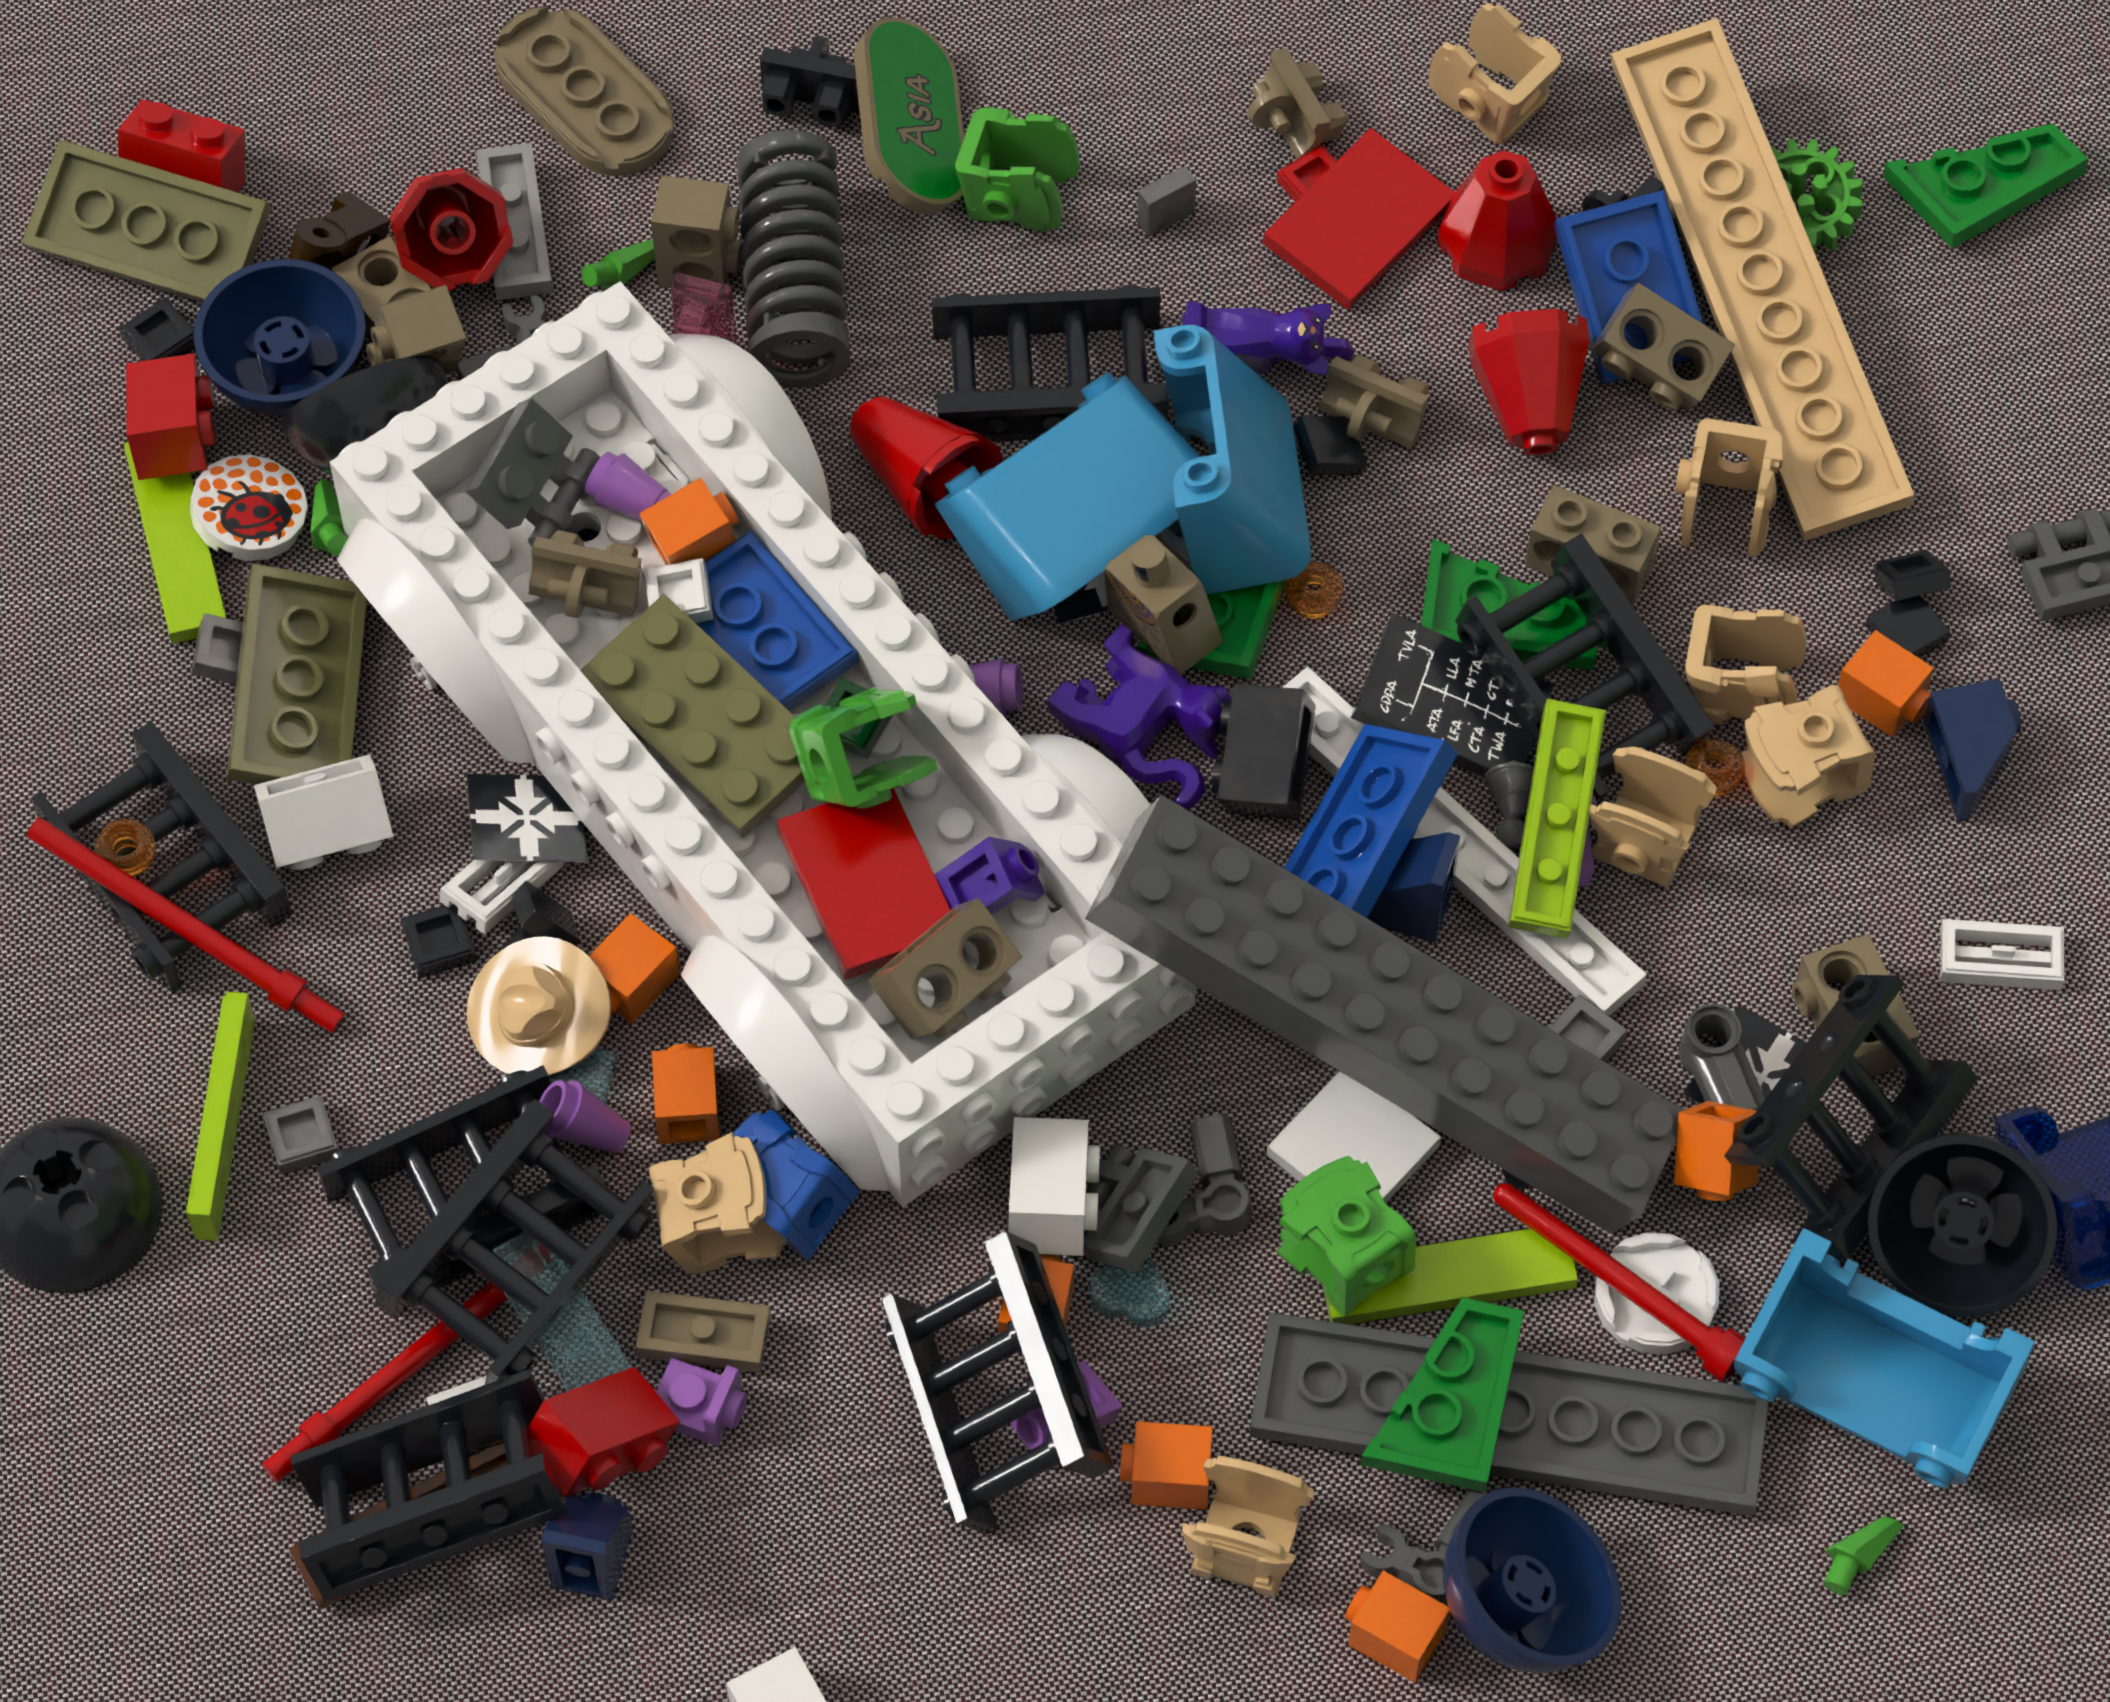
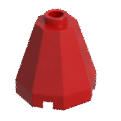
[1437,150,1558,291]
[390,167,514,290]
[1468,309,1589,456]

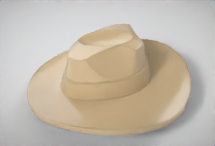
[466,937,612,1076]

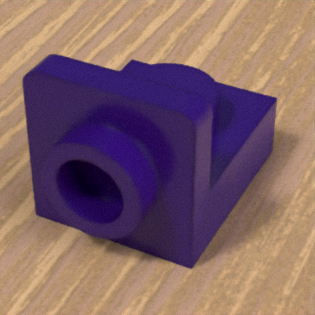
[935,836,1045,915]

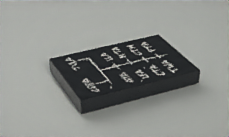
[1351,613,1554,777]

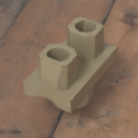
[1247,48,1347,159]
[1318,354,1429,449]
[528,530,641,618]

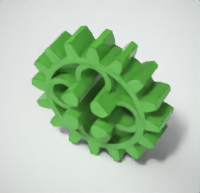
[1770,139,1863,253]

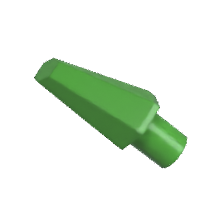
[582,239,655,290]
[311,479,348,556]
[1823,1516,1904,1595]

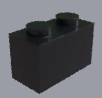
[1212,684,1316,820]

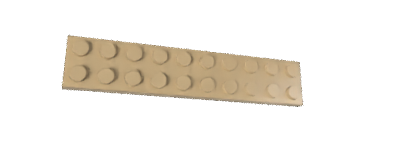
[1611,18,1915,541]

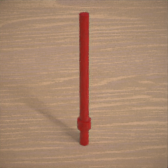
[26,817,345,1034]
[261,1243,560,1483]

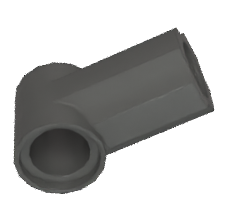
[1678,1003,1765,1110]

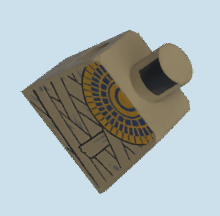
[1104,535,1223,675]

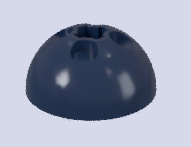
[194,259,366,416]
[1443,1487,1622,1673]

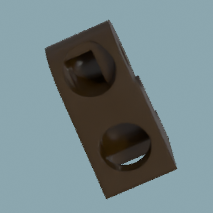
[289,191,390,271]

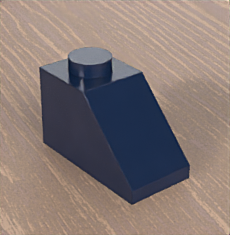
[1923,679,2021,822]
[1367,832,1460,943]
[541,1493,633,1601]

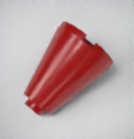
[850,396,1004,540]

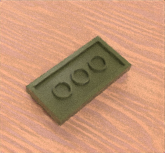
[21,139,272,303]
[226,563,367,785]
[580,594,805,838]

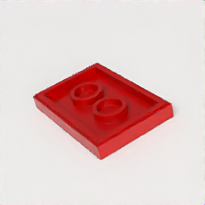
[1262,128,1454,310]
[777,788,950,980]

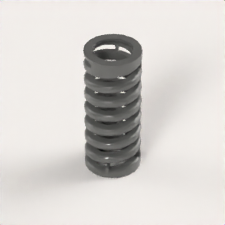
[736,130,850,388]

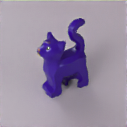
[1182,301,1355,375]
[1047,624,1232,810]

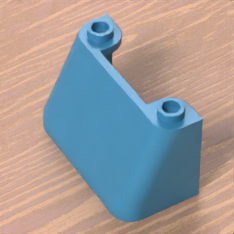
[1154,325,1311,595]
[934,372,1201,621]
[1734,1228,2035,1489]

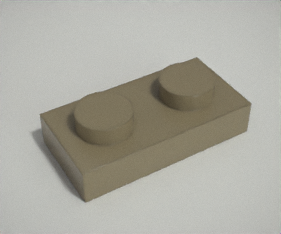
[635,1290,771,1373]

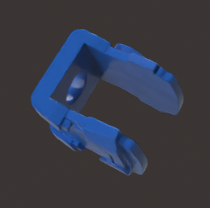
[734,1109,860,1261]

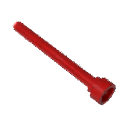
[1493,1183,1746,1383]

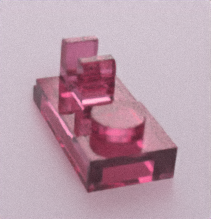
[671,272,737,345]

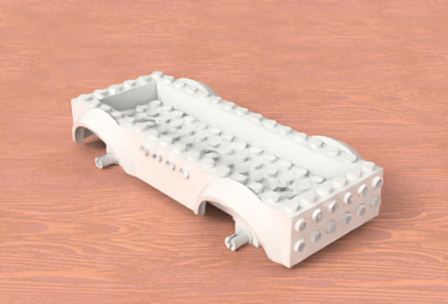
[330,281,1196,1207]

